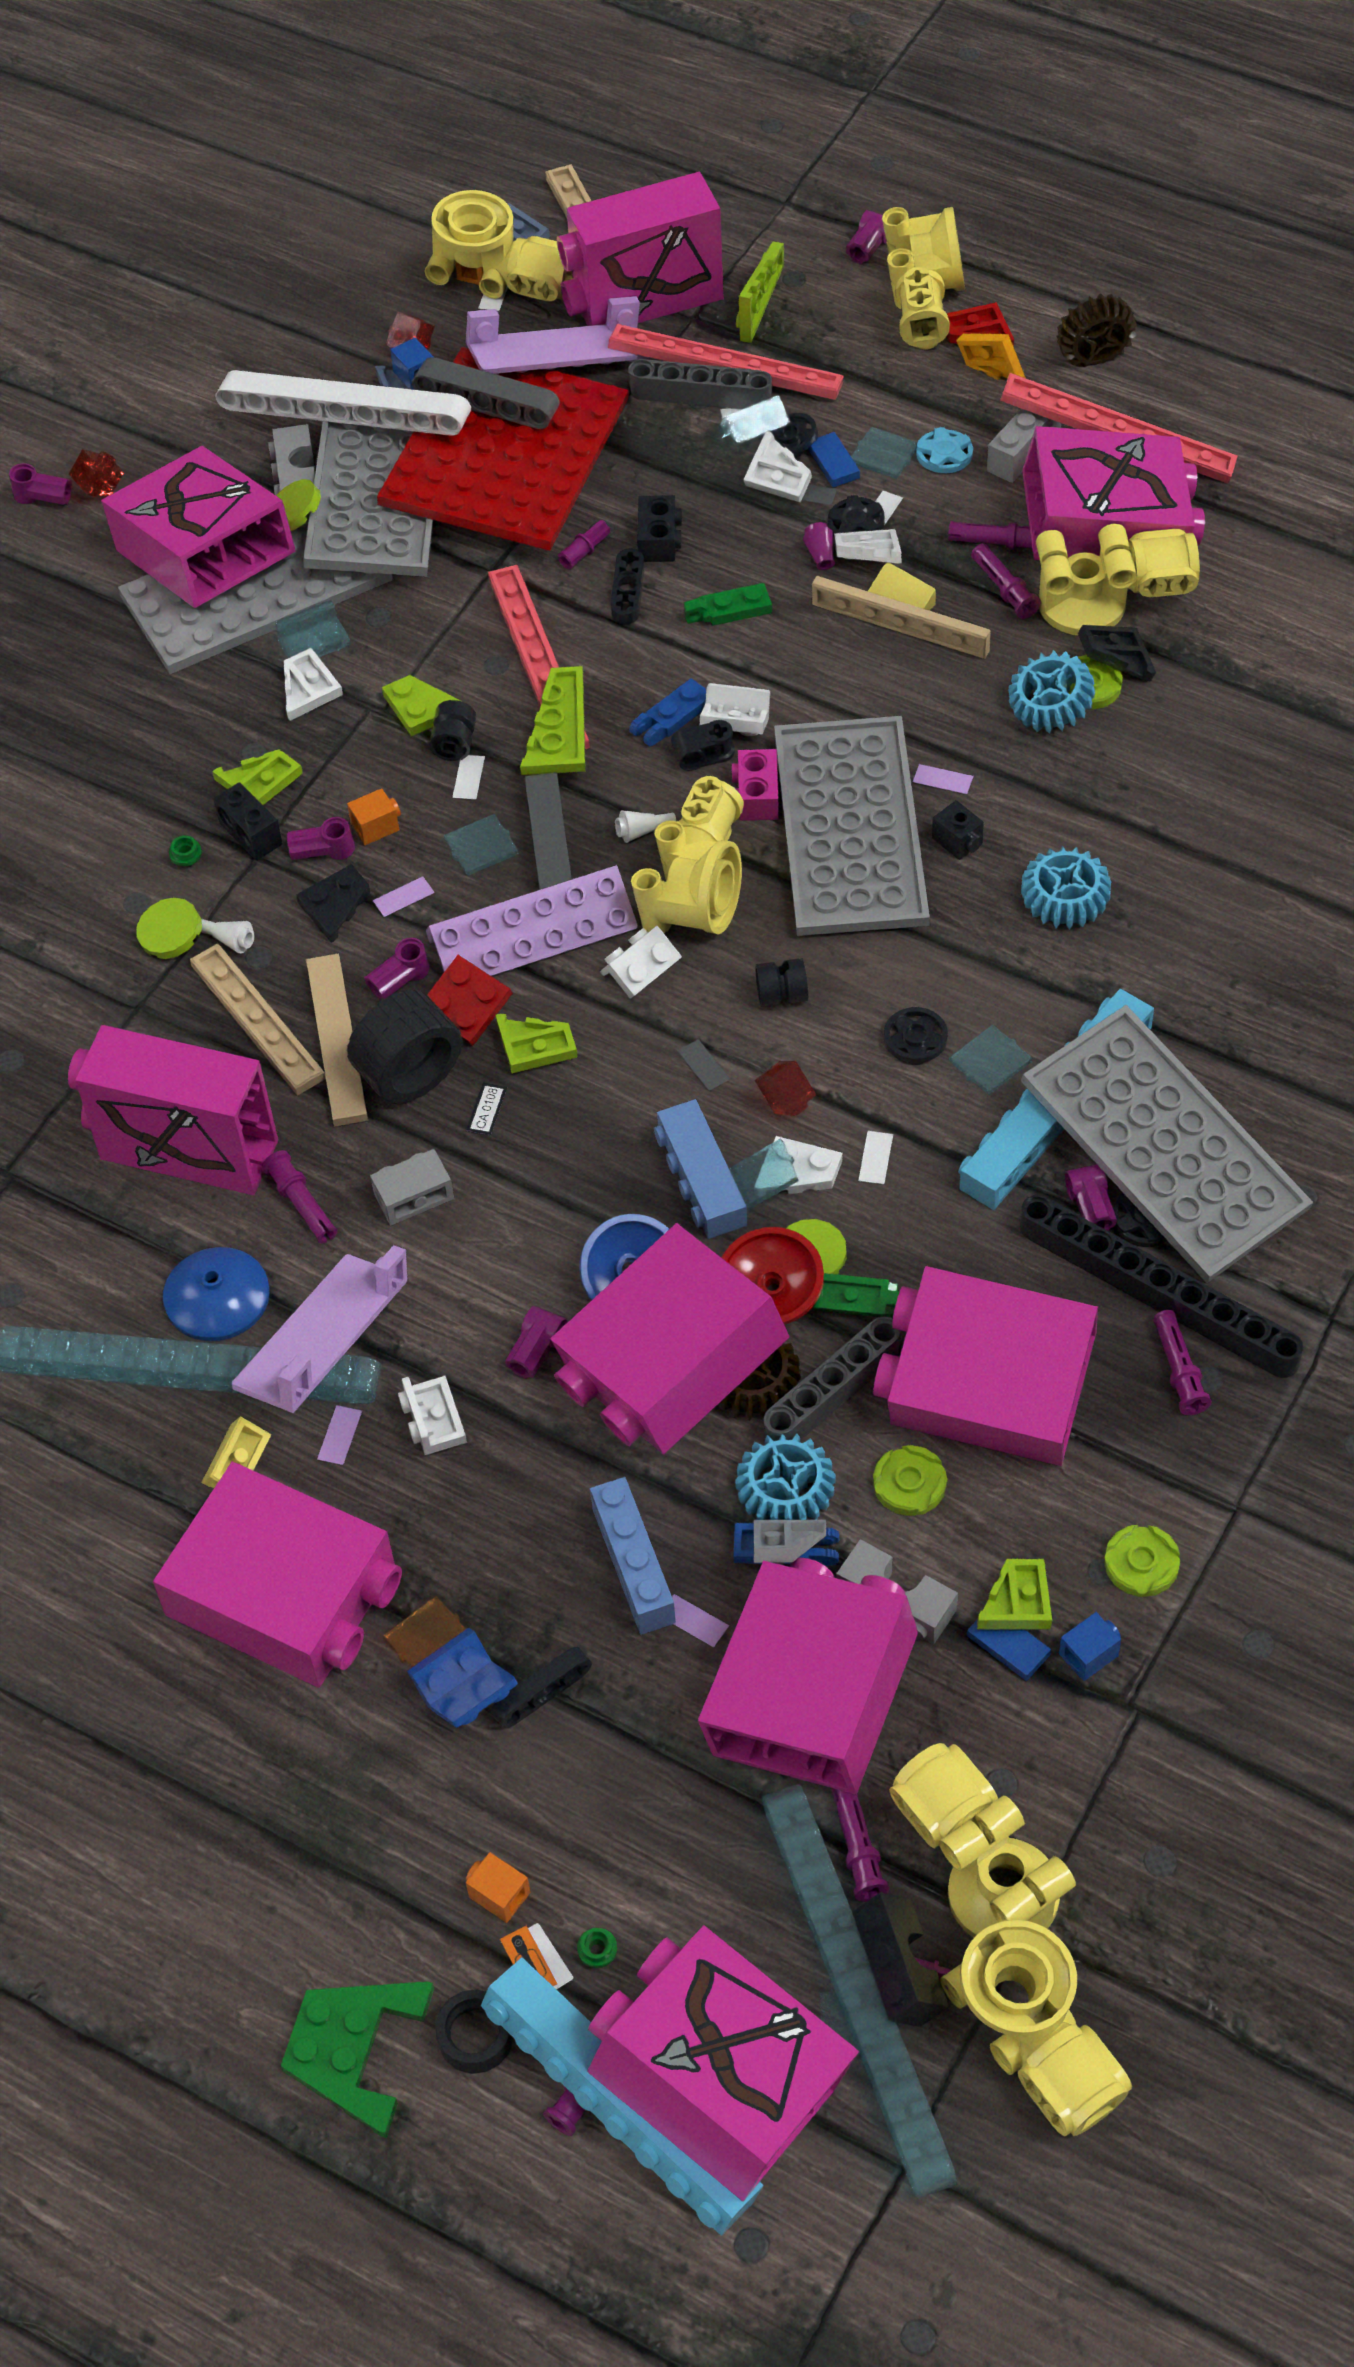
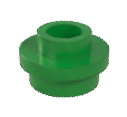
[169,835,202,866]
[577,1928,617,1968]

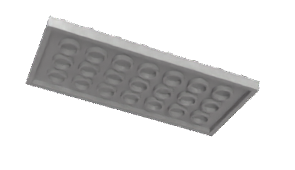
[303,421,433,577]
[118,512,393,674]
[774,716,930,936]
[1021,1005,1313,1283]

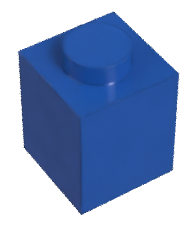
[390,337,433,390]
[1059,1612,1121,1681]

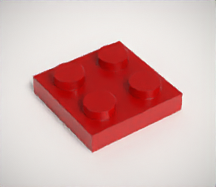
[427,955,513,1046]

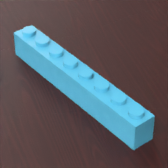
[958,989,1154,1210]
[481,1957,764,2236]

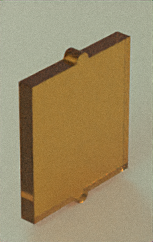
[384,1596,466,1668]

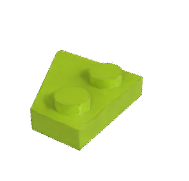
[382,675,462,736]
[212,749,303,805]
[495,1014,578,1073]
[977,1559,1052,1629]

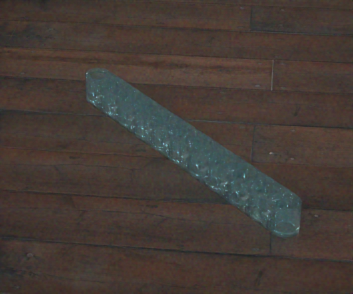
[0,1326,382,1404]
[762,1784,957,2199]

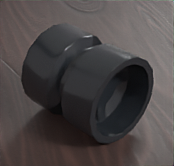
[429,700,476,761]
[755,958,808,1007]

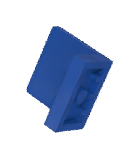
[407,1628,518,1728]

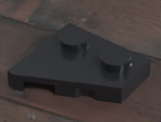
[1077,625,1156,682]
[296,864,370,943]

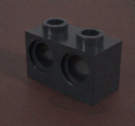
[637,495,682,562]
[213,782,283,861]

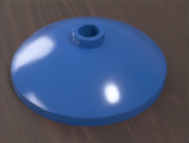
[579,1214,669,1301]
[163,1247,270,1341]

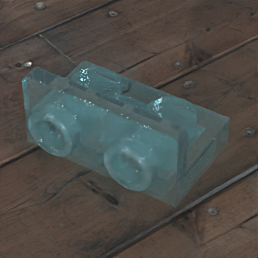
[718,395,790,445]
[275,600,350,658]

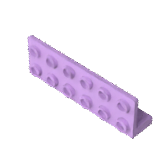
[466,296,650,375]
[426,865,638,976]
[232,1245,407,1413]

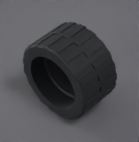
[347,990,463,1104]

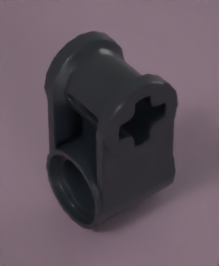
[671,720,735,771]

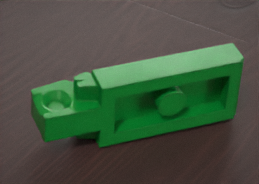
[684,583,772,626]
[814,1273,900,1317]

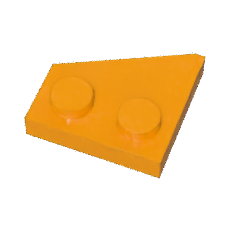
[956,334,1026,380]

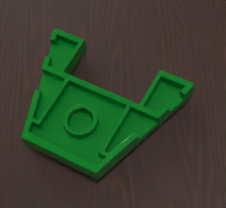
[281,1981,434,2138]

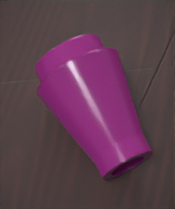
[803,522,835,570]

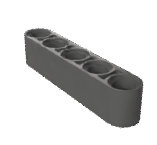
[412,357,560,429]
[628,359,772,411]
[525,772,572,890]
[764,1316,901,1441]

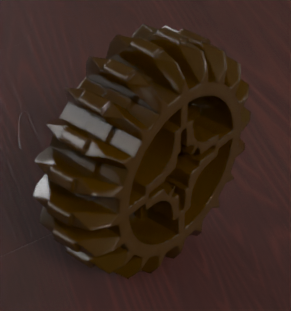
[1056,293,1137,367]
[719,1343,801,1421]

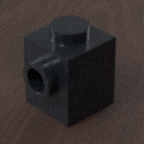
[932,800,984,860]

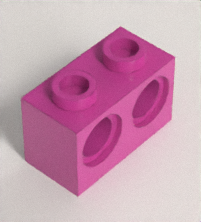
[732,749,779,821]

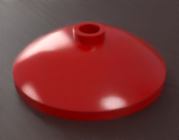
[721,1227,824,1325]

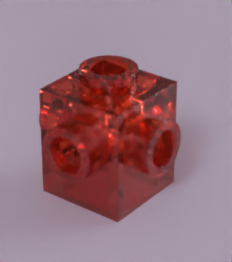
[385,311,435,350]
[68,449,124,497]

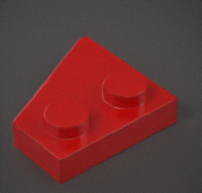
[946,302,1014,347]

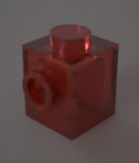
[754,1061,816,1116]

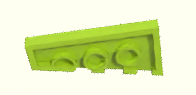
[736,241,784,343]
[520,666,586,775]

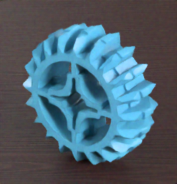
[1008,650,1095,734]
[1021,846,1111,930]
[735,1433,836,1520]

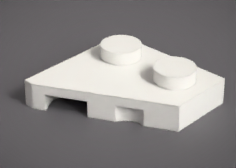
[744,431,812,503]
[834,529,902,563]
[284,648,343,721]
[755,1136,842,1198]

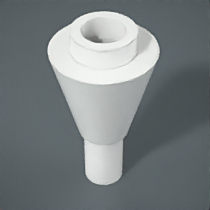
[615,810,676,843]
[201,919,255,953]

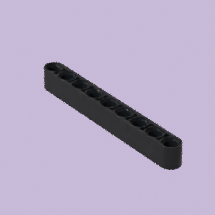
[1020,1195,1303,1378]

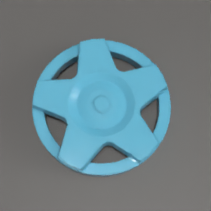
[916,427,973,473]

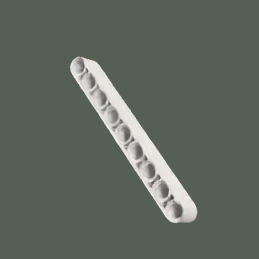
[215,370,471,435]

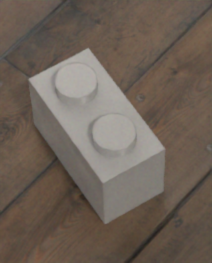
[370,1149,454,1226]

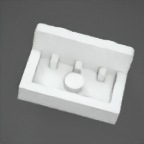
[700,683,770,736]
[600,926,682,999]
[398,1376,467,1455]

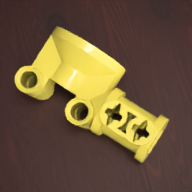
[424,190,572,301]
[882,207,965,350]
[1036,524,1200,636]
[631,776,744,934]
[889,1743,1076,1938]
[940,1920,1132,2136]

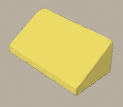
[868,562,936,611]
[202,1416,271,1488]

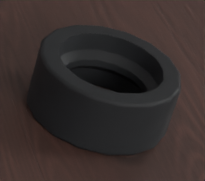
[435,1989,514,2074]

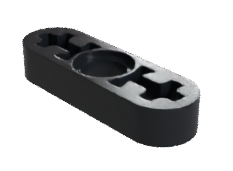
[611,548,644,625]
[491,1647,592,1728]

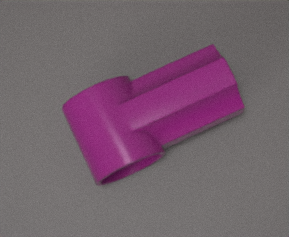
[846,210,887,264]
[9,463,72,505]
[287,817,355,860]
[364,938,430,1000]
[1065,1164,1117,1231]
[505,1306,568,1379]

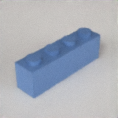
[654,1099,747,1239]
[590,1477,676,1635]

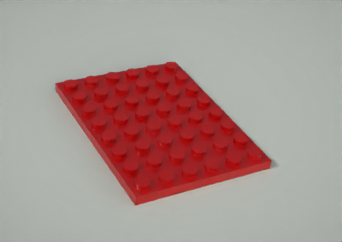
[377,347,629,551]

